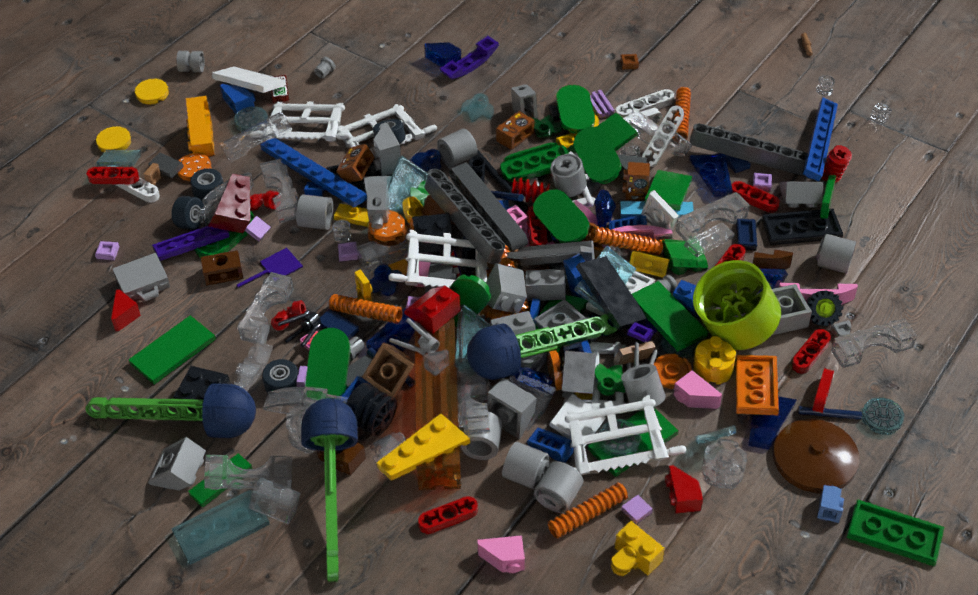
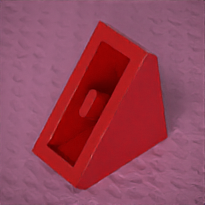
[111,290,141,331]

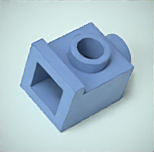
[817,485,844,523]

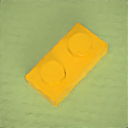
[628,251,670,277]

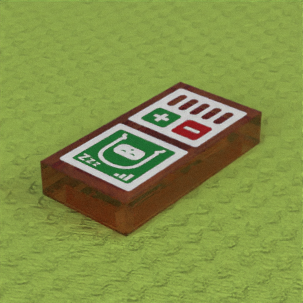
[271,75,290,103]

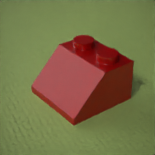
[404,285,460,334]

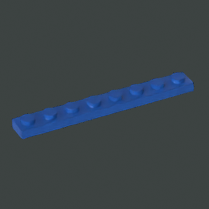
[803,97,838,182]
[260,137,367,207]

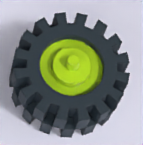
[807,291,843,326]

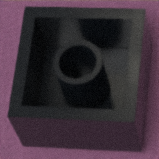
[409,214,454,256]
[174,366,230,413]

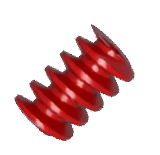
[822,145,852,183]
[511,177,550,203]

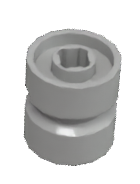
[177,51,205,72]

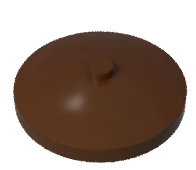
[773,419,860,493]

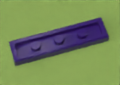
[152,226,229,261]

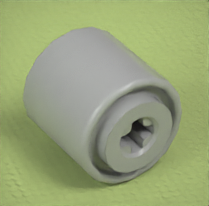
[437,128,477,168]
[550,154,587,197]
[295,194,333,230]
[816,234,856,274]
[621,364,666,411]
[461,411,503,460]
[502,442,549,489]
[534,461,584,513]

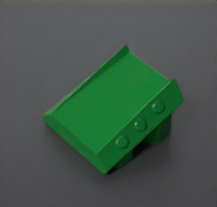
[662,239,708,275]

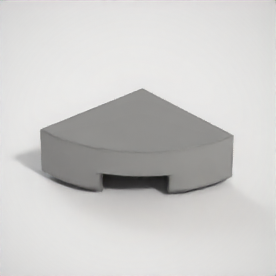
[830,320,851,343]

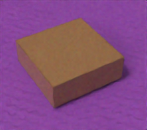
[143,163,161,185]

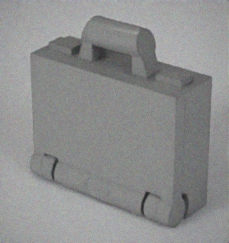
[113,253,170,302]

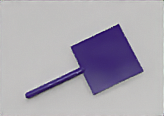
[236,248,303,288]

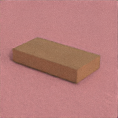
[613,341,656,365]

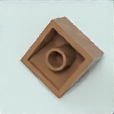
[362,343,415,398]

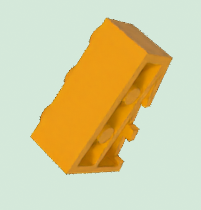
[186,96,215,156]

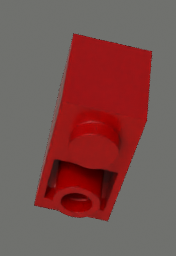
[665,465,703,514]

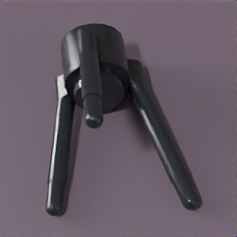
[278,310,321,347]

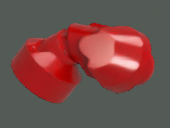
[250,190,281,211]
[271,300,306,331]

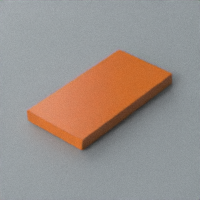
[736,355,779,415]

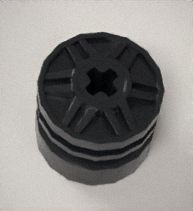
[346,383,397,437]

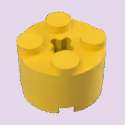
[693,336,736,385]

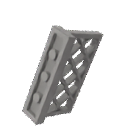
[507,241,595,266]

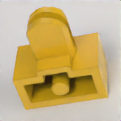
[611,521,665,576]

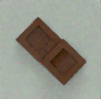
[752,249,793,271]

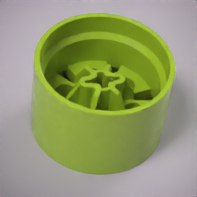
[693,260,781,350]

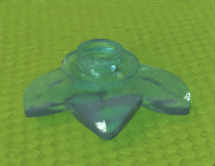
[461,93,494,122]

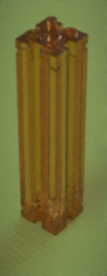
[414,317,461,491]

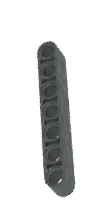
[689,123,807,175]
[449,162,528,252]
[424,169,505,264]

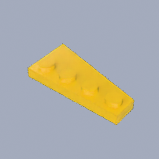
[376,414,470,481]

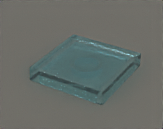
[97,150,141,167]

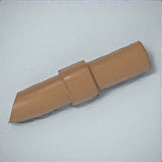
[801,33,812,57]

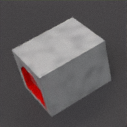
[562,351,596,394]

